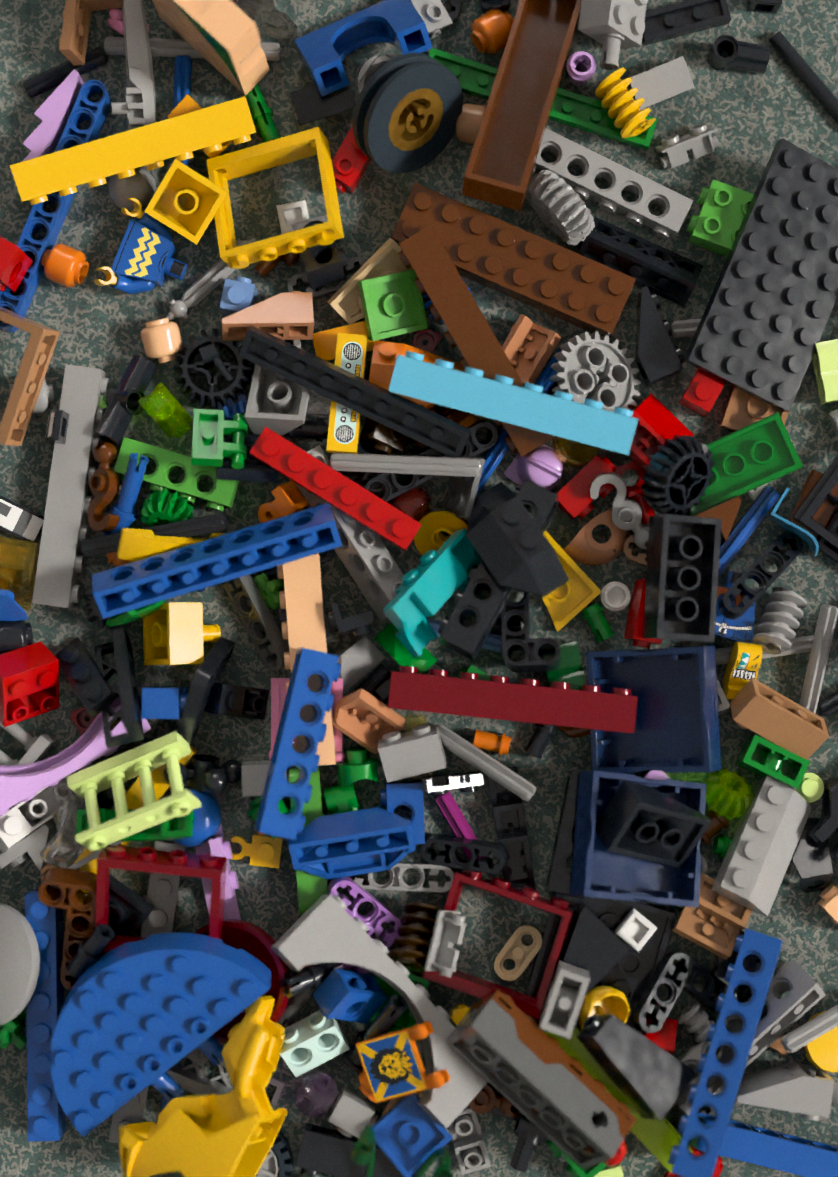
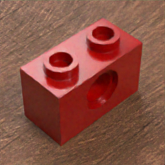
[0,237,33,292]

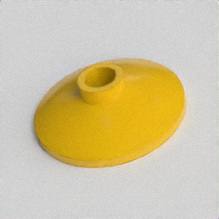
[414,511,468,555]

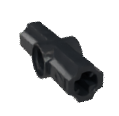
[94,355,157,446]

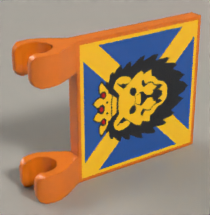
[355,1021,450,1103]

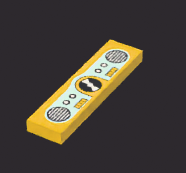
[326,333,368,454]

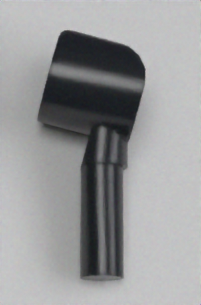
[199,344,233,383]

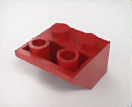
[629,394,694,472]
[0,641,59,727]

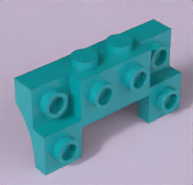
[382,528,481,657]

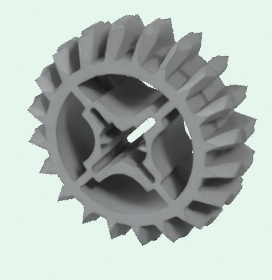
[525,170,595,245]

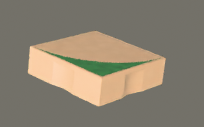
[152,0,270,96]

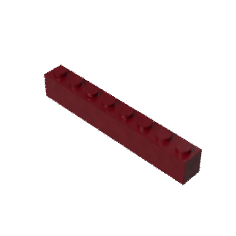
[388,666,638,734]

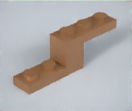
[59,0,122,66]

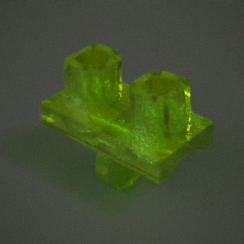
[138,382,193,438]

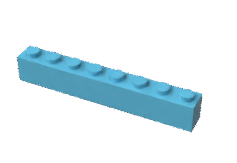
[389,351,638,455]

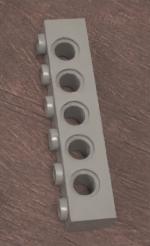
[532,128,694,239]
[289,445,404,621]
[676,958,826,1116]

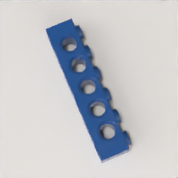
[254,648,341,840]

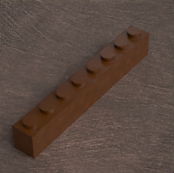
[398,224,553,457]

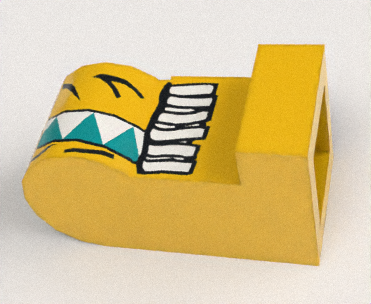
[723,642,762,699]

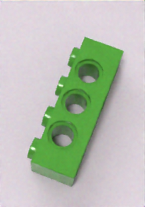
[114,437,240,512]

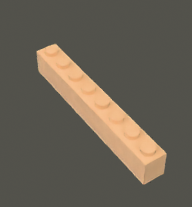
[277,553,336,766]

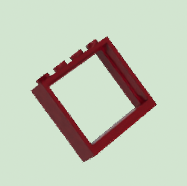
[95,844,227,956]
[423,869,574,1019]

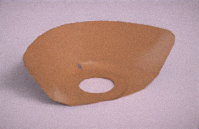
[564,508,630,565]

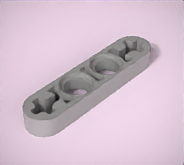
[346,862,454,892]

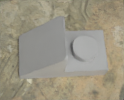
[0,822,55,871]

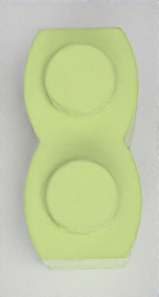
[812,339,838,404]

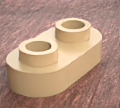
[494,924,542,981]

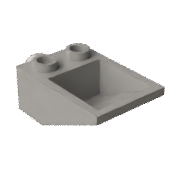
[735,1062,838,1121]

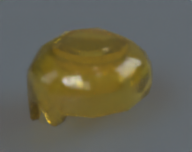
[553,436,601,467]

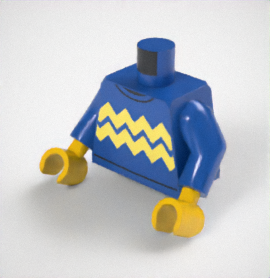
[94,198,187,295]

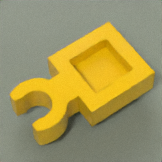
[231,834,283,868]

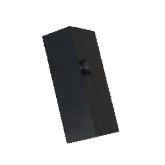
[643,514,722,642]

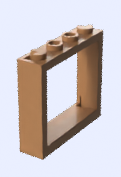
[0,306,60,446]

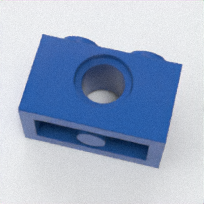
[141,687,188,719]
[381,781,425,844]
[313,969,388,1024]

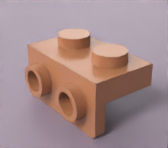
[502,314,561,386]
[332,688,406,754]

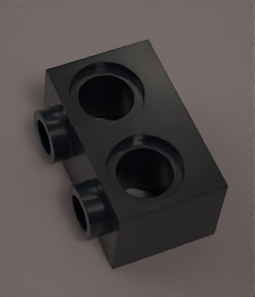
[292,214,348,289]

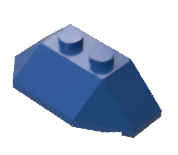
[288,807,416,880]

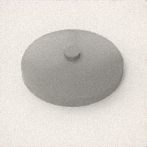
[0,903,40,1026]

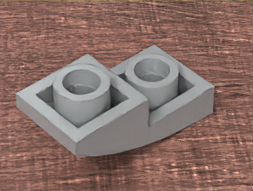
[449,1105,491,1175]

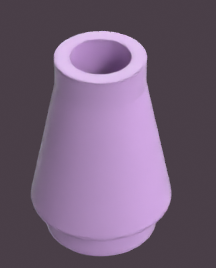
[566,51,596,85]

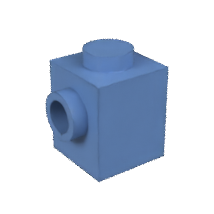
[219,276,258,316]

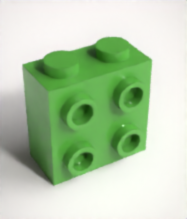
[686,179,754,257]

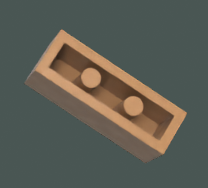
[730,678,829,760]

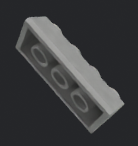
[711,776,812,917]

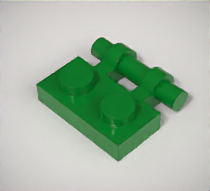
[191,408,248,470]

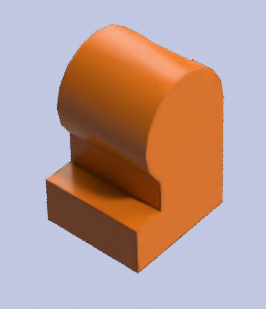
[258,481,309,523]

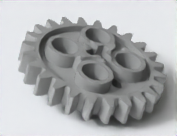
[550,331,641,412]

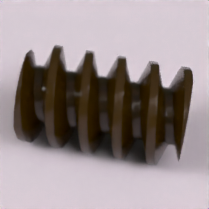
[390,902,440,973]

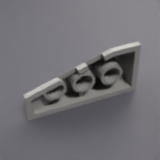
[244,340,309,436]

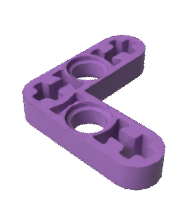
[328,877,402,974]

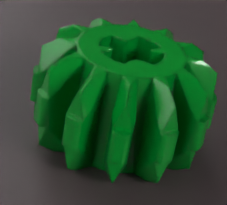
[141,488,193,527]

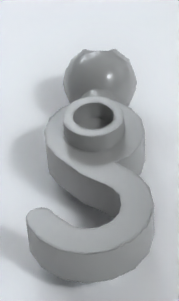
[590,472,649,549]

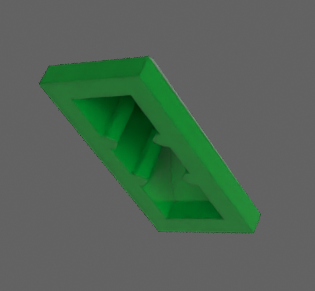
[374,622,437,674]

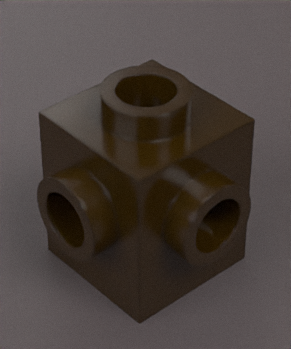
[359,417,410,455]

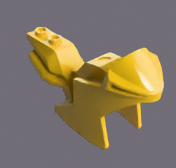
[118,995,288,1177]

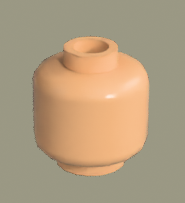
[140,317,183,363]

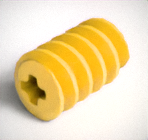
[595,67,656,139]

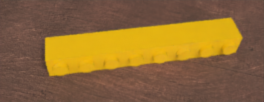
[10,96,256,205]

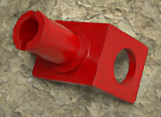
[614,461,656,525]

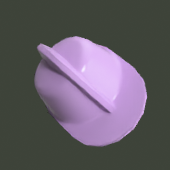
[504,444,564,491]

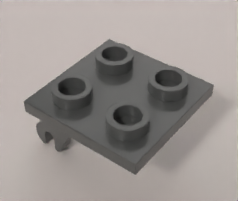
[443,458,485,524]

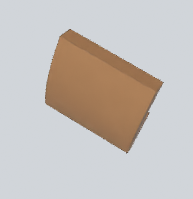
[672,873,752,960]

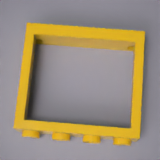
[206,127,344,269]

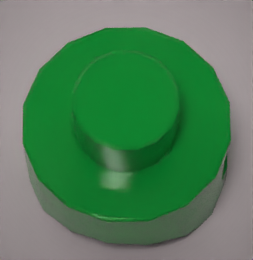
[337,747,379,788]

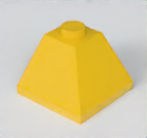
[144,159,228,245]

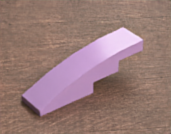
[11,69,84,175]

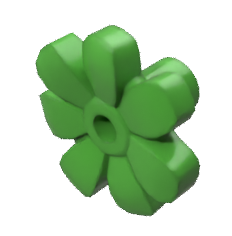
[253,574,284,610]

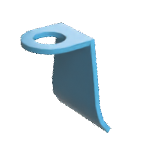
[769,487,819,557]

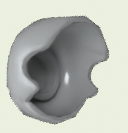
[108,167,157,211]

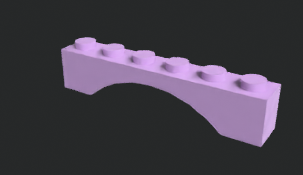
[0,697,151,816]

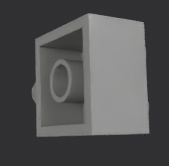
[578,0,648,70]

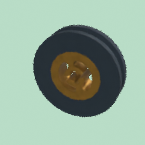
[352,53,463,173]

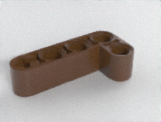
[37,867,97,990]

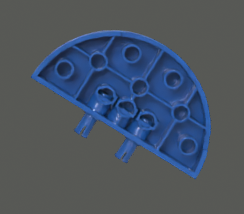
[50,933,272,1137]

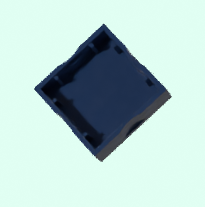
[586,646,721,773]
[570,770,707,908]

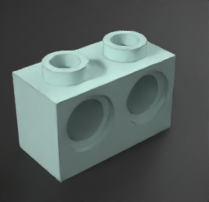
[280,1011,350,1077]

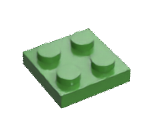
[357,269,428,341]

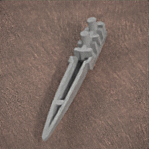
[111,0,157,170]

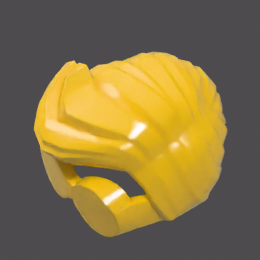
[578,986,631,1030]

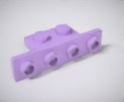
[195,823,241,920]

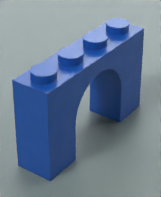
[294,0,433,97]

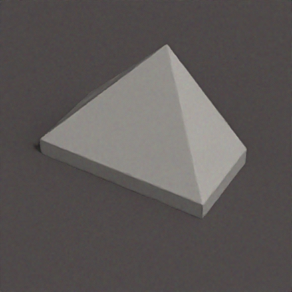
[337,636,385,695]

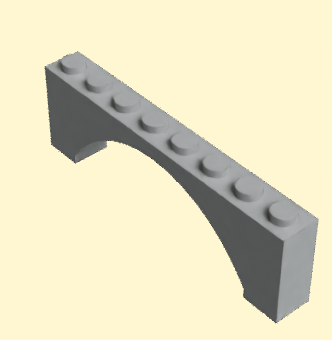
[271,894,488,1128]

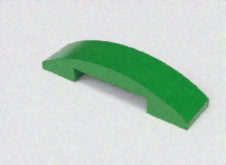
[75,808,193,842]

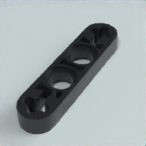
[718,532,803,620]

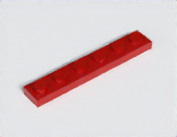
[249,427,422,551]

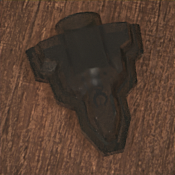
[230,0,297,39]

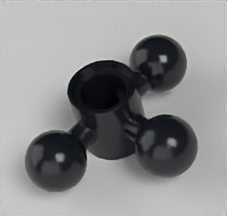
[163,754,242,794]

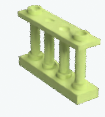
[67,731,201,852]

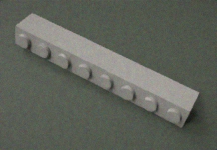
[32,364,110,609]

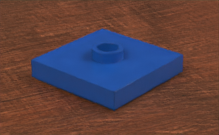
[372,1093,453,1177]

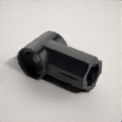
[707,35,770,74]

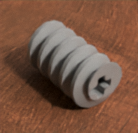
[752,587,808,655]

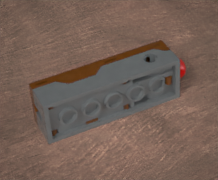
[446,990,637,1170]

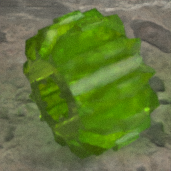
[704,767,755,821]

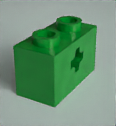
[735,735,811,790]

